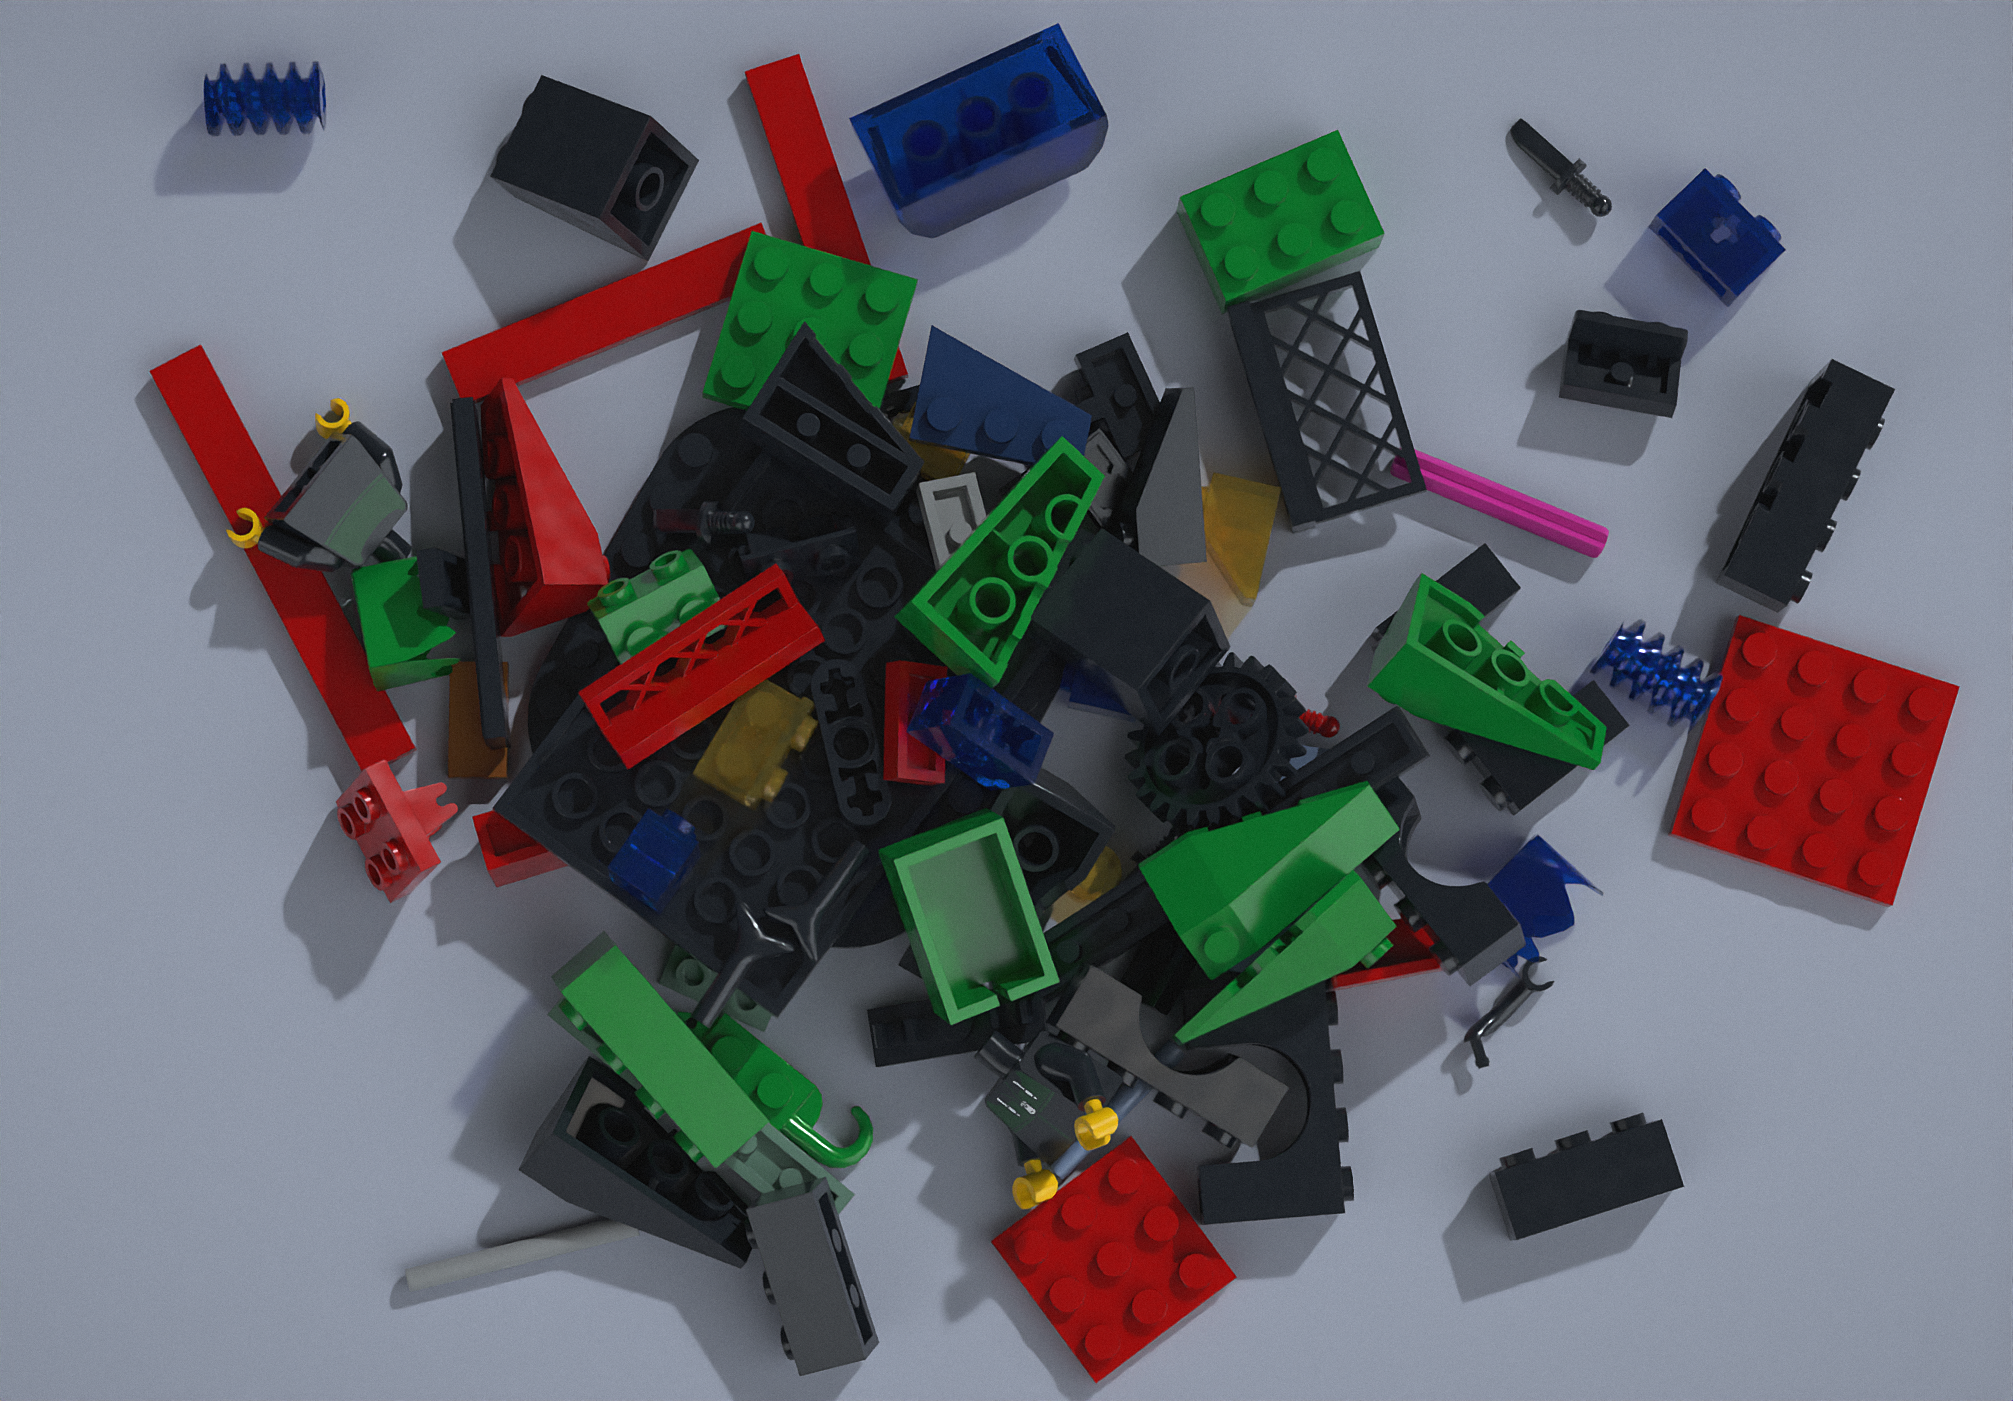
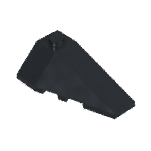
[898,755,1116,979]
[518,1056,753,1269]

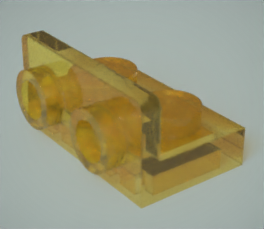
[693,679,818,811]

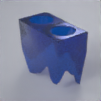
[1487,834,1603,979]

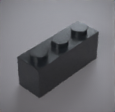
[1488,1112,1684,1241]
[744,1177,879,1376]

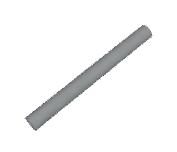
[405,1219,640,1292]

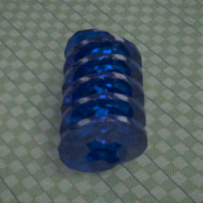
[204,61,327,137]
[1589,619,1723,735]

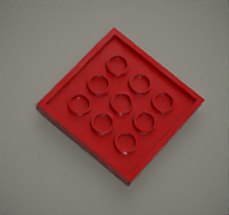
[1668,615,1960,907]

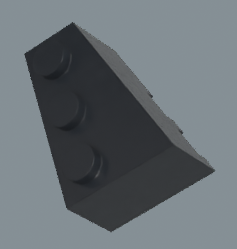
[739,321,924,526]

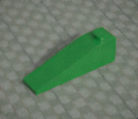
[1367,573,1607,770]
[1172,870,1397,1046]

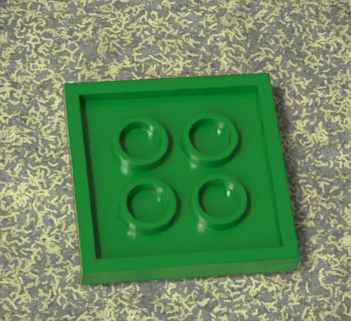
[702,231,918,411]

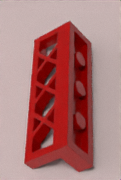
[578,563,825,769]

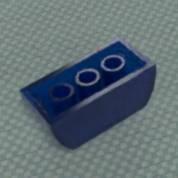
[849,23,1109,239]

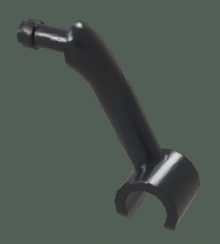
[1464,956,1554,1069]

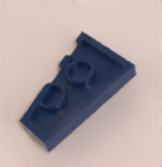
[909,325,1092,466]

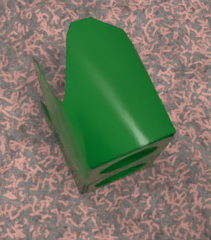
[351,556,461,692]

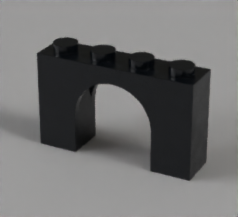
[1371,543,1630,816]
[1181,981,1354,1225]

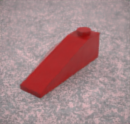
[480,378,610,637]

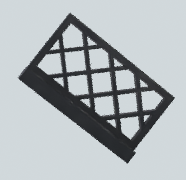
[1227,271,1427,534]

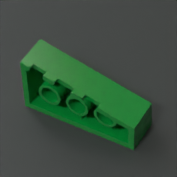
[551,931,770,1168]

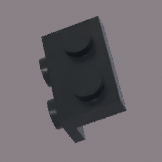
[1559,310,1689,418]

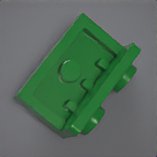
[587,549,728,665]

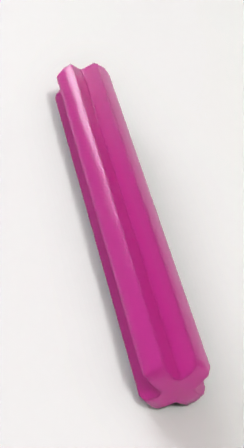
[1390,447,1609,558]

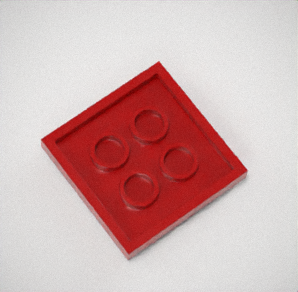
[990,1136,1237,1383]

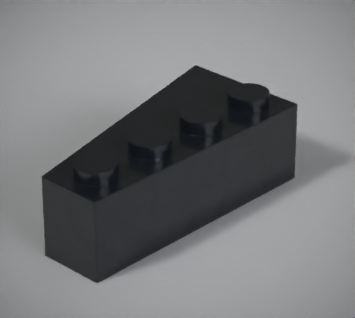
[1716,359,1895,613]

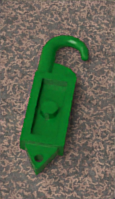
[678,1012,874,1168]

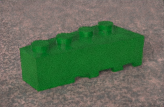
[895,436,1105,697]

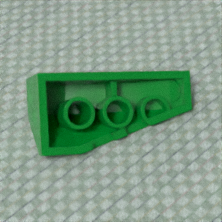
[1138,781,1400,980]

